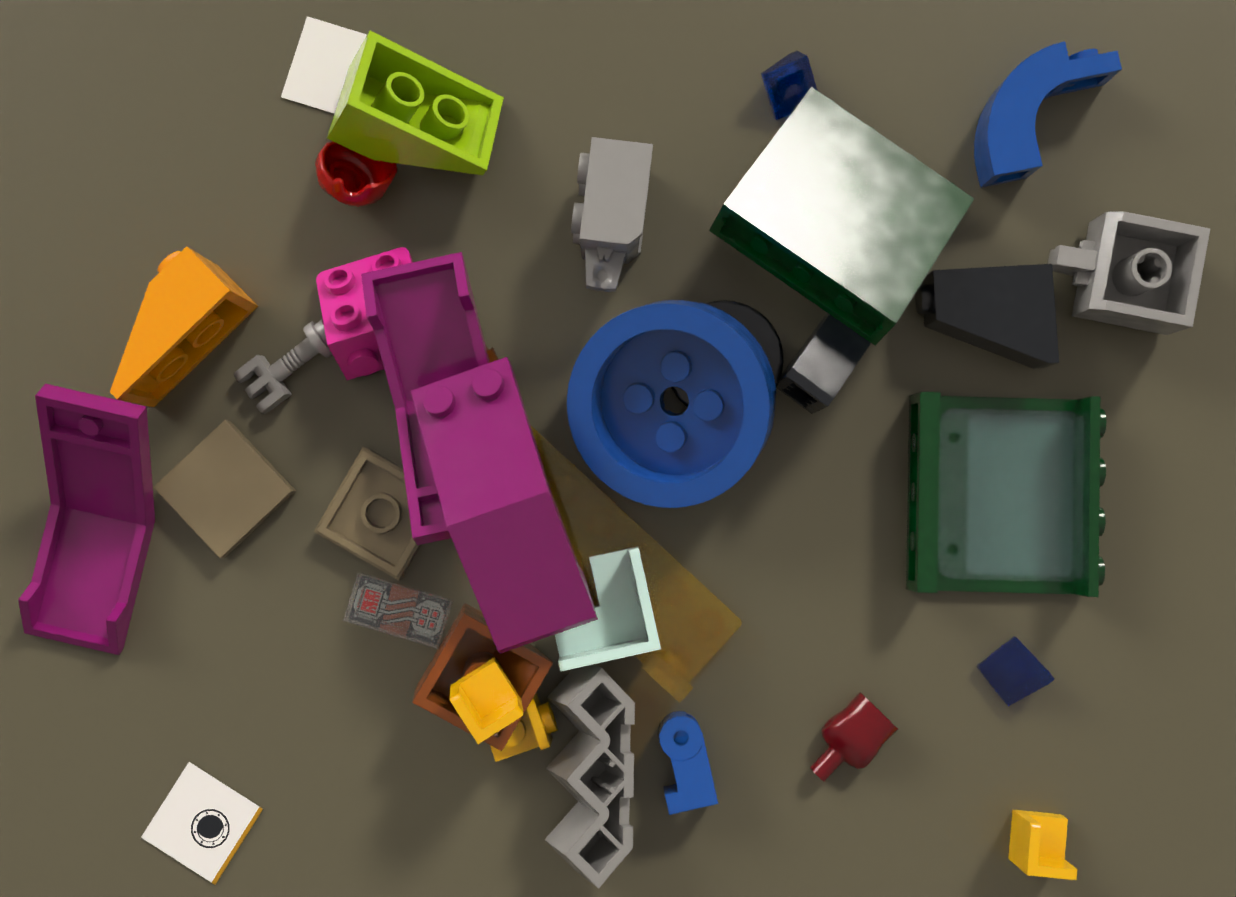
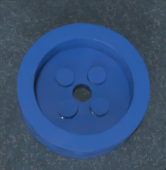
[567,300,776,508]

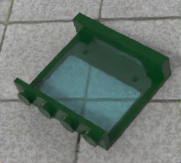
[906,392,1106,597]

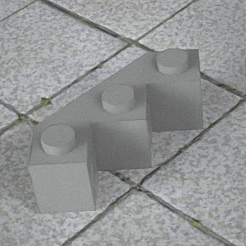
[545,665,635,889]

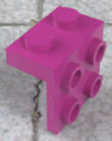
[316,247,413,381]

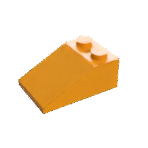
[110,246,258,407]

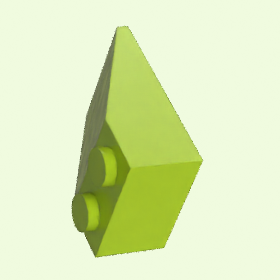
[327,30,504,176]

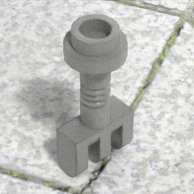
[233,319,332,415]

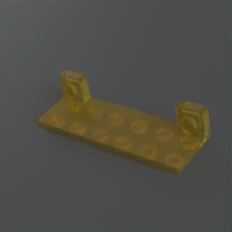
[530,425,742,703]

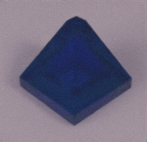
[761,51,818,120]
[976,636,1055,706]

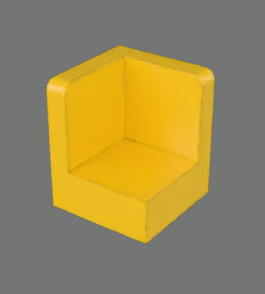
[449,657,524,744]
[1008,809,1077,880]

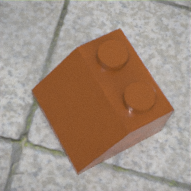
[412,603,553,751]

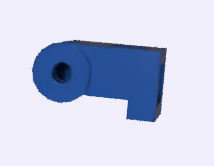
[658,711,718,815]

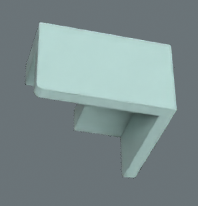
[555,546,661,671]

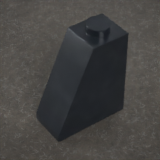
[915,264,1059,369]
[776,313,871,414]

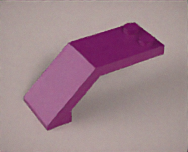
[361,252,490,546]
[411,357,598,654]
[18,383,155,655]

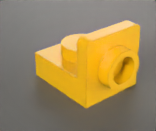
[490,692,558,762]

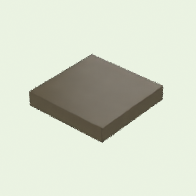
[153,420,296,559]
[314,447,421,580]

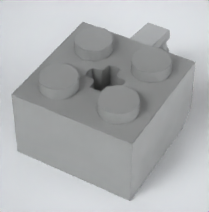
[571,137,653,292]
[1048,211,1210,335]

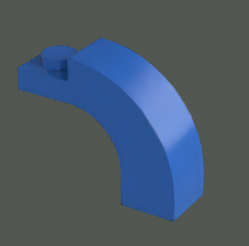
[974,41,1122,188]

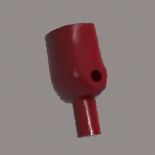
[810,692,899,781]

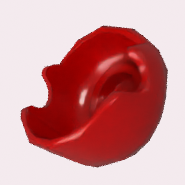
[315,141,398,207]

